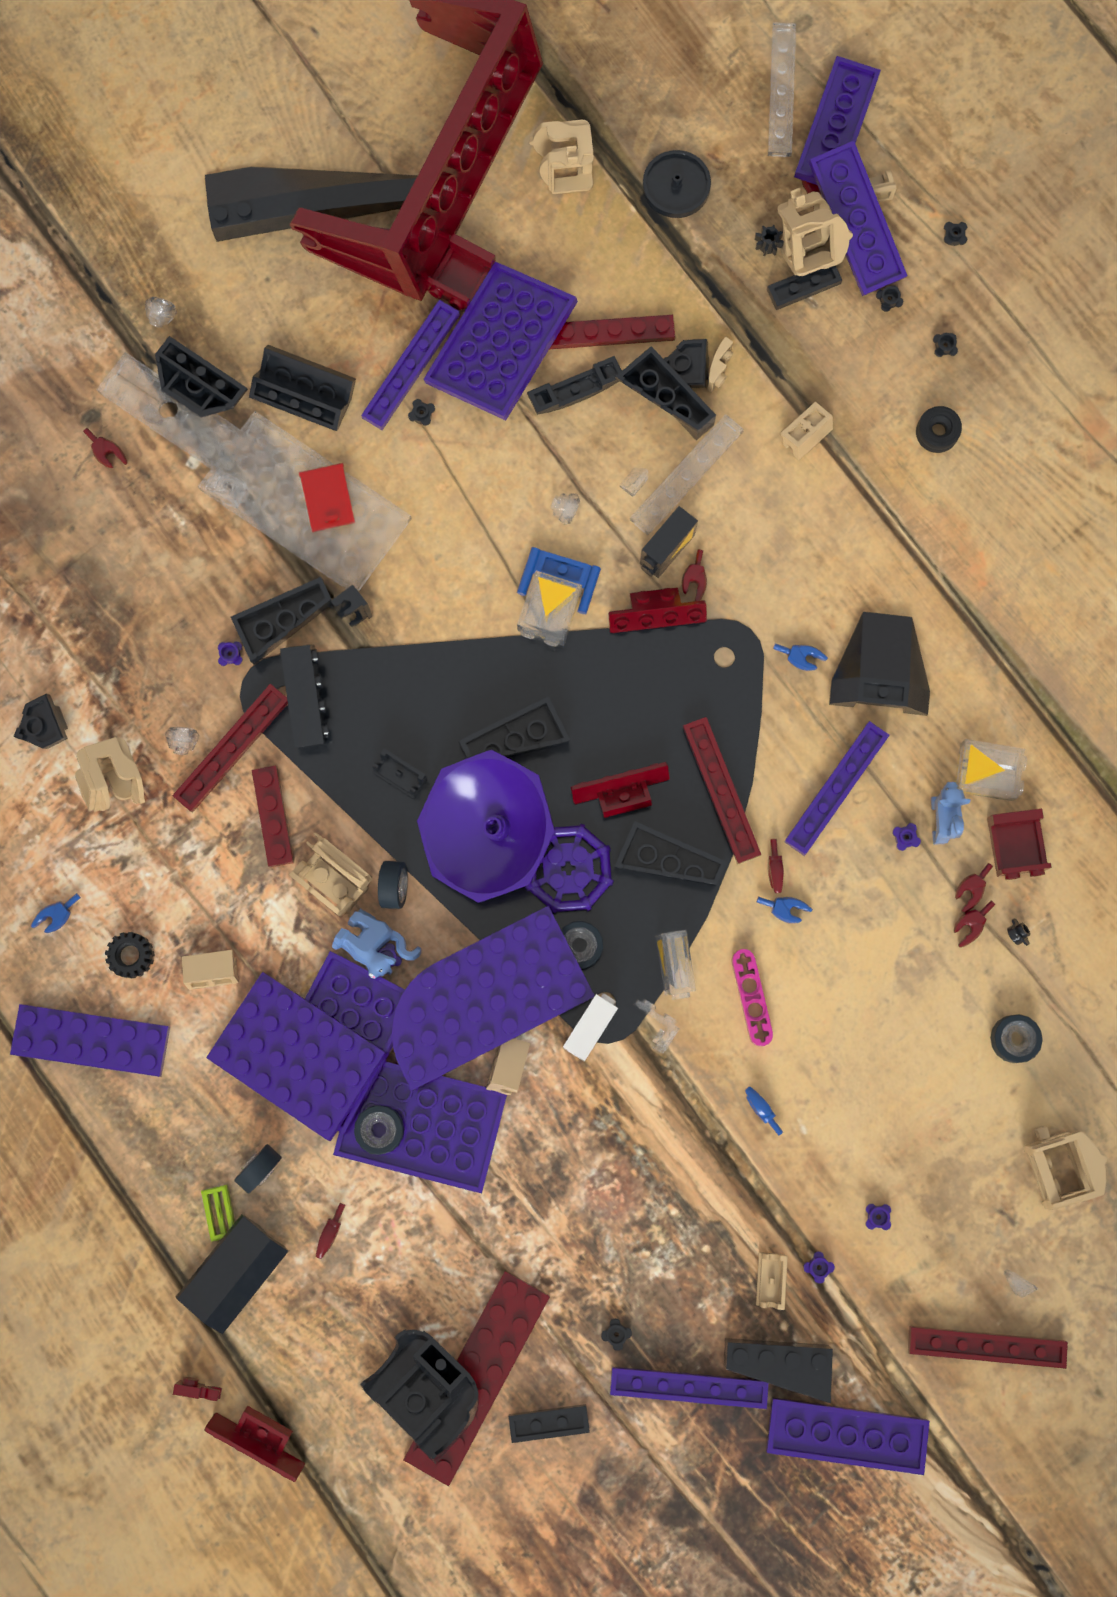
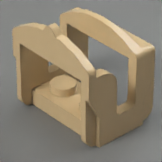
[529,120,594,194]
[778,187,853,276]
[75,737,145,812]
[289,833,372,917]
[1023,1126,1107,1210]

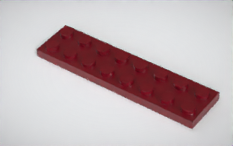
[403,1271,550,1487]

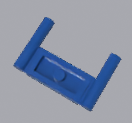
[517,547,601,615]

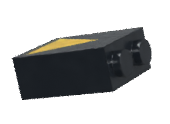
[640,506,698,579]

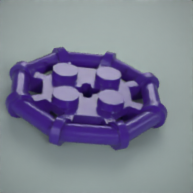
[525,824,614,914]

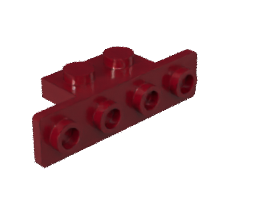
[608,587,707,633]
[571,762,670,818]
[204,1406,305,1482]

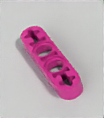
[732,949,773,1046]

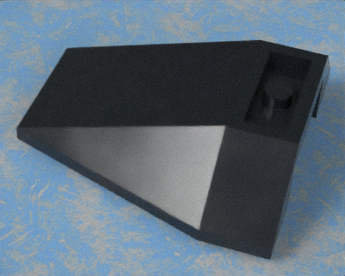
[829,612,930,716]

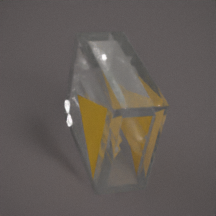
[517,571,582,647]
[955,739,1027,801]
[655,930,696,1000]

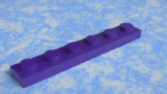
[361,300,460,430]
[784,721,889,856]
[610,1367,769,1409]

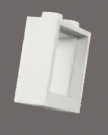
[563,993,618,1061]

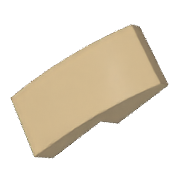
[707,336,733,393]

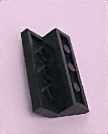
[249,345,356,431]
[176,1214,289,1334]

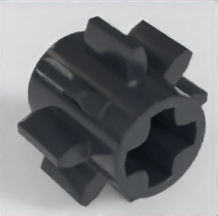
[754,225,784,256]

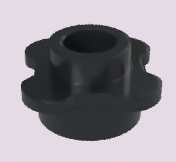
[944,222,968,246]
[876,285,904,312]
[933,333,958,357]
[408,399,435,426]
[1007,918,1030,946]
[601,1318,632,1351]

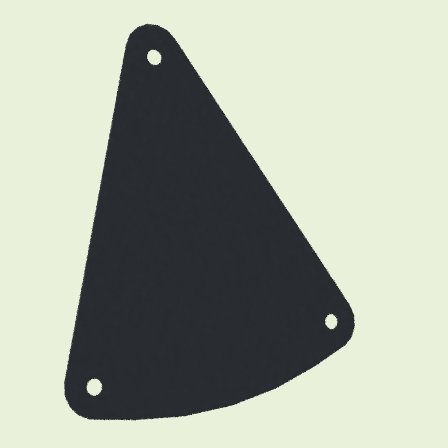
[240,619,764,1044]

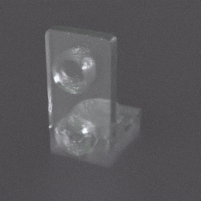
[633,999,680,1054]

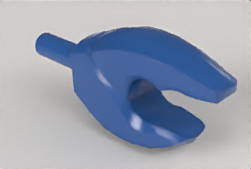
[773,643,828,671]
[31,893,81,933]
[756,896,813,923]
[745,1087,783,1136]

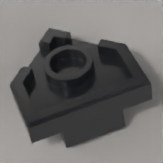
[664,339,709,388]
[13,694,68,749]

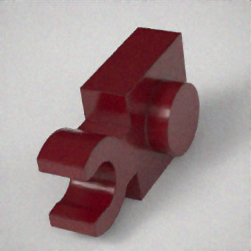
[172,1377,222,1401]

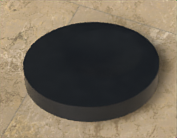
[643,150,711,218]

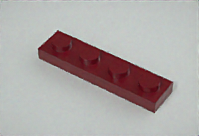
[252,765,294,867]

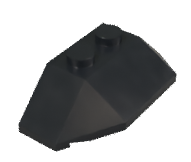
[155,336,248,418]

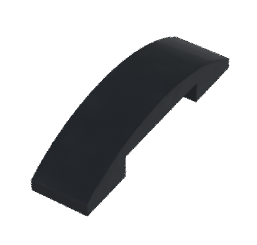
[527,356,622,415]

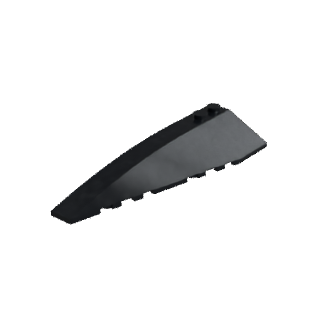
[205,167,418,242]

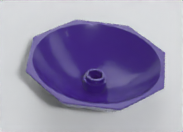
[417,750,555,903]

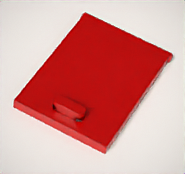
[299,463,355,532]

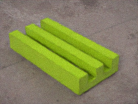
[201,1184,235,1242]

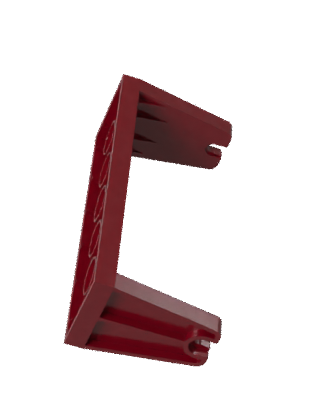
[290,0,543,301]

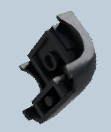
[360,1329,479,1464]

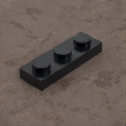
[767,265,842,310]
[508,1404,590,1443]

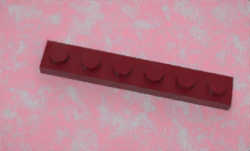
[549,314,675,350]
[172,684,288,813]
[683,717,762,865]
[908,1326,1068,1369]

